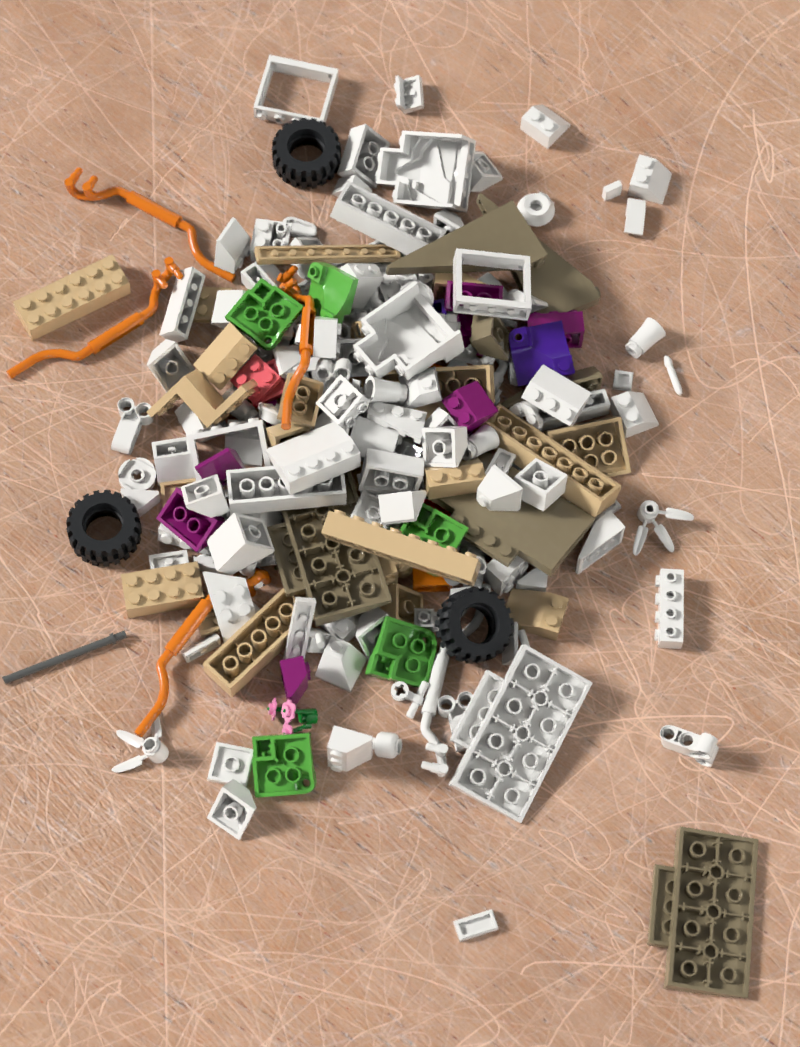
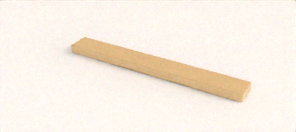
[254,244,402,265]

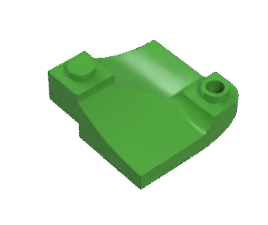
[307,262,359,327]
[225,278,304,350]
[400,503,469,577]
[365,616,437,688]
[252,733,316,798]

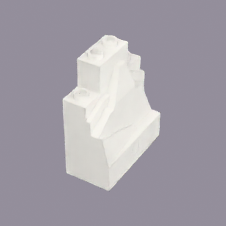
[375,130,476,213]
[353,281,465,380]

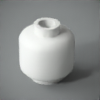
[373,731,402,759]

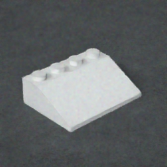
[265,421,361,495]

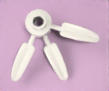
[633,500,694,555]
[111,716,169,773]

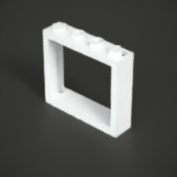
[253,55,338,124]
[453,248,531,320]
[187,418,273,499]

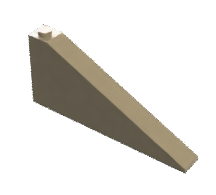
[476,193,601,313]
[385,200,548,275]

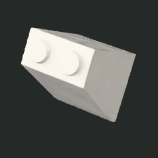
[339,263,384,309]
[350,416,403,461]
[207,512,275,575]

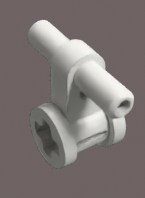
[391,681,429,719]

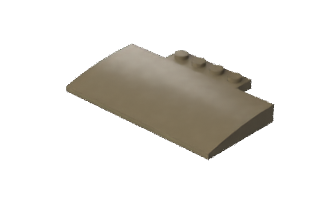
[424,451,596,577]
[267,471,392,626]
[647,826,759,999]

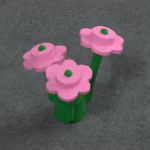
[267,698,318,734]

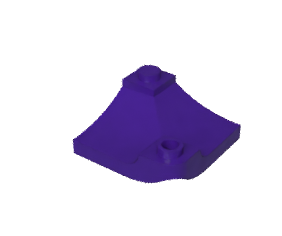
[508,320,575,387]

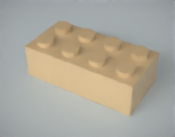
[121,561,204,618]

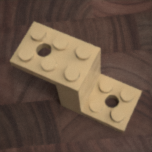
[147,369,258,428]

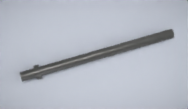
[2,631,127,684]

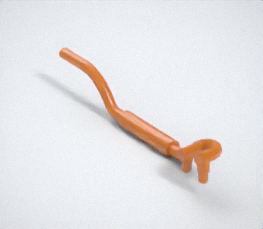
[64,167,236,283]
[6,257,183,379]
[277,265,316,430]
[134,568,271,738]

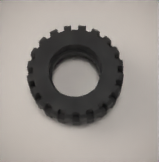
[272,118,341,189]
[66,490,142,567]
[435,587,514,664]

